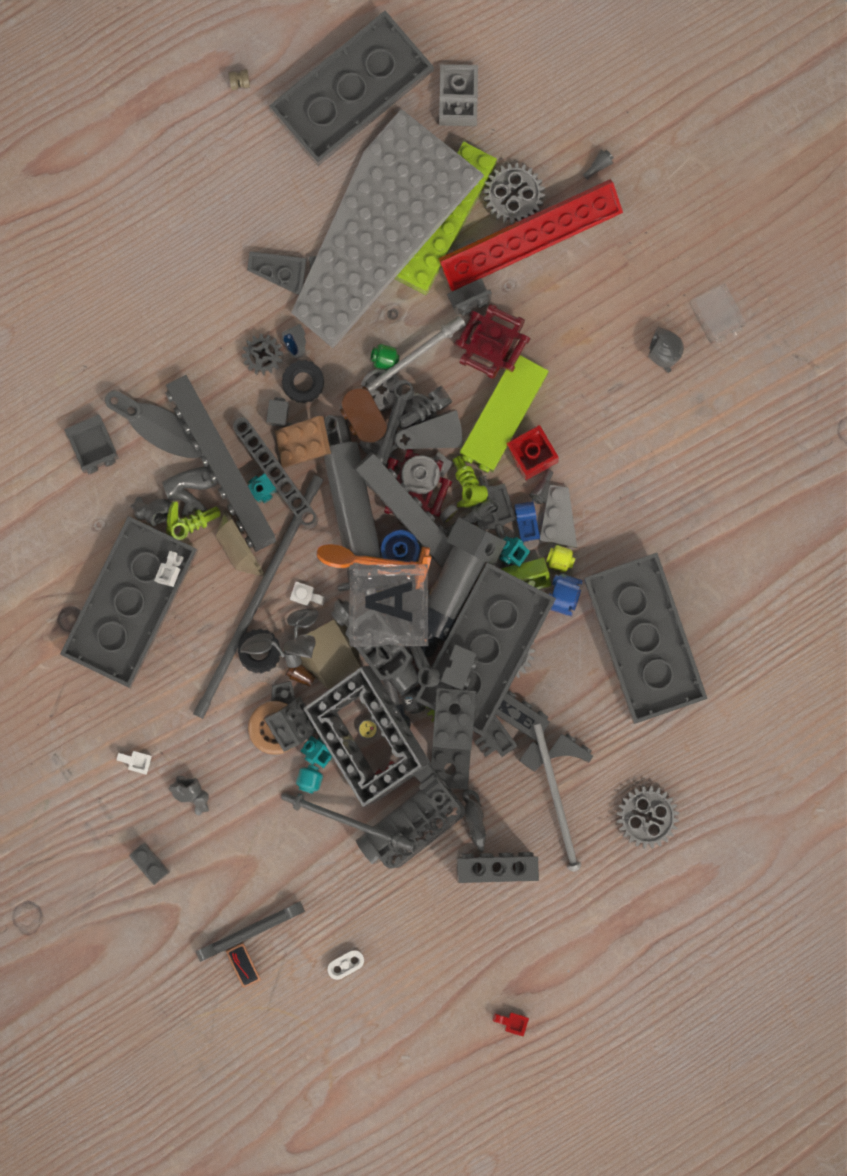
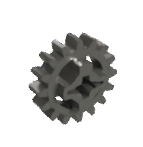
[242,334,283,376]

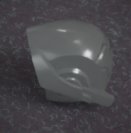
[648,326,684,373]

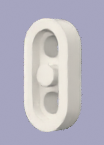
[328,950,364,980]

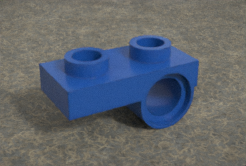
[514,501,540,542]

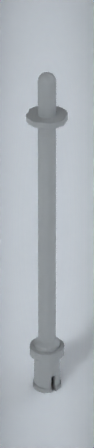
[339,315,466,409]

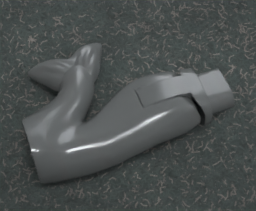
[162,466,218,516]

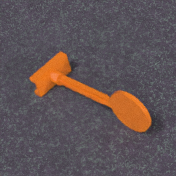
[316,544,431,590]

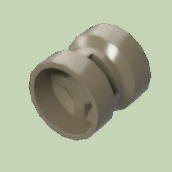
[229,69,250,91]

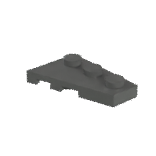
[247,251,307,295]

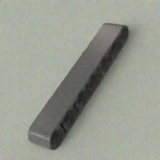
[233,418,318,529]

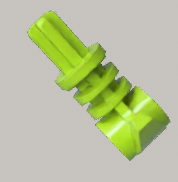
[453,456,488,507]
[166,501,221,540]

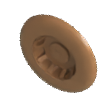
[248,701,292,755]

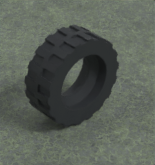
[282,360,324,404]
[238,629,280,674]

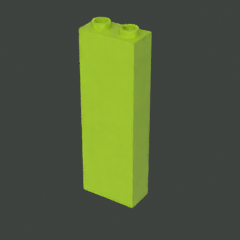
[460,355,549,473]

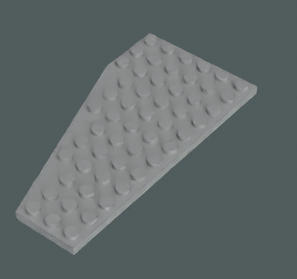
[291,109,484,348]

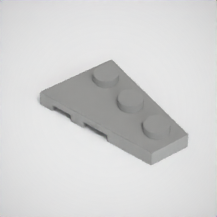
[539,485,577,548]

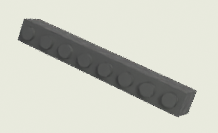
[354,453,454,568]

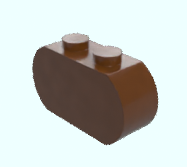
[340,385,387,442]

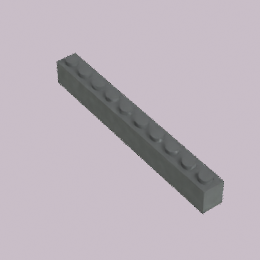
[165,375,276,552]

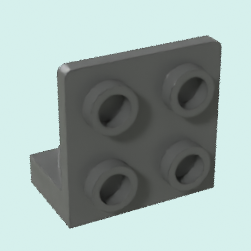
[447,278,492,316]
[264,697,316,752]

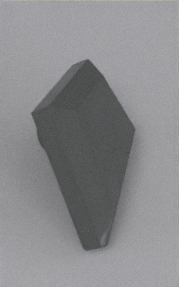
[271,681,295,714]

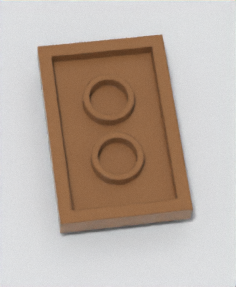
[275,416,331,468]

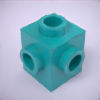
[248,473,277,504]
[499,536,530,567]
[300,736,332,768]

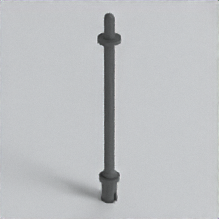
[281,793,418,853]

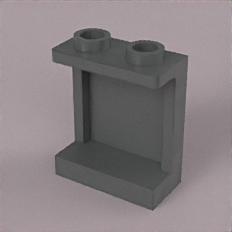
[64,414,119,474]

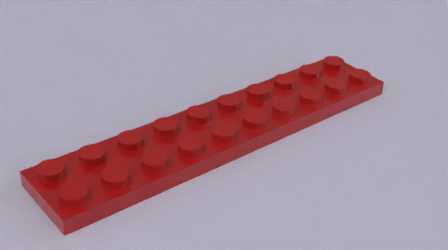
[438,179,623,291]

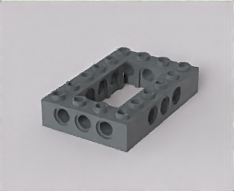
[303,666,431,807]
[456,852,539,883]

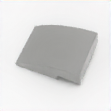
[439,64,478,126]

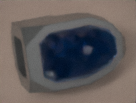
[282,324,306,358]

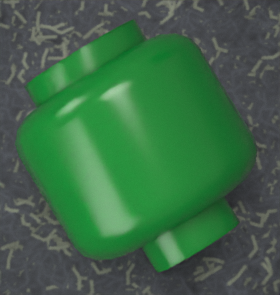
[370,344,400,370]

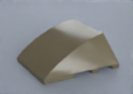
[216,510,264,576]
[300,619,362,689]

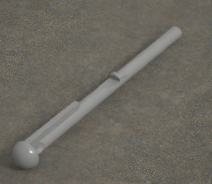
[533,723,581,872]

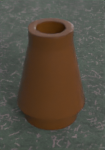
[285,665,315,687]

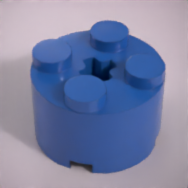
[381,530,420,571]
[549,573,583,617]

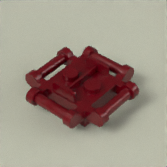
[454,304,531,379]
[384,449,453,517]

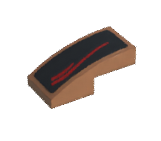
[226,942,261,988]

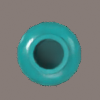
[296,764,323,794]

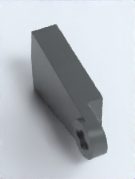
[394,409,463,449]

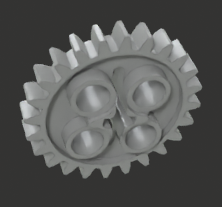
[484,163,545,225]
[616,786,679,849]

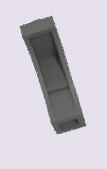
[519,734,593,772]

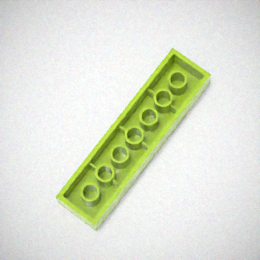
[394,141,497,296]

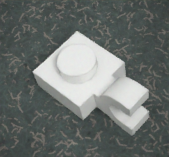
[154,551,183,587]
[290,582,325,606]
[117,751,152,775]

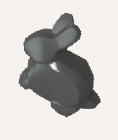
[131,497,172,526]
[169,776,209,815]

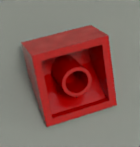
[507,425,559,481]

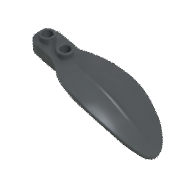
[105,391,202,458]

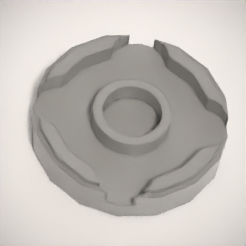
[402,455,440,494]

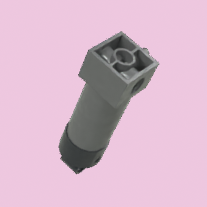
[412,517,506,657]

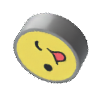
[440,505,458,523]
[358,720,378,739]

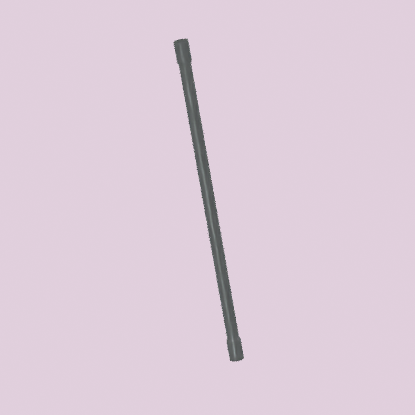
[193,475,323,719]

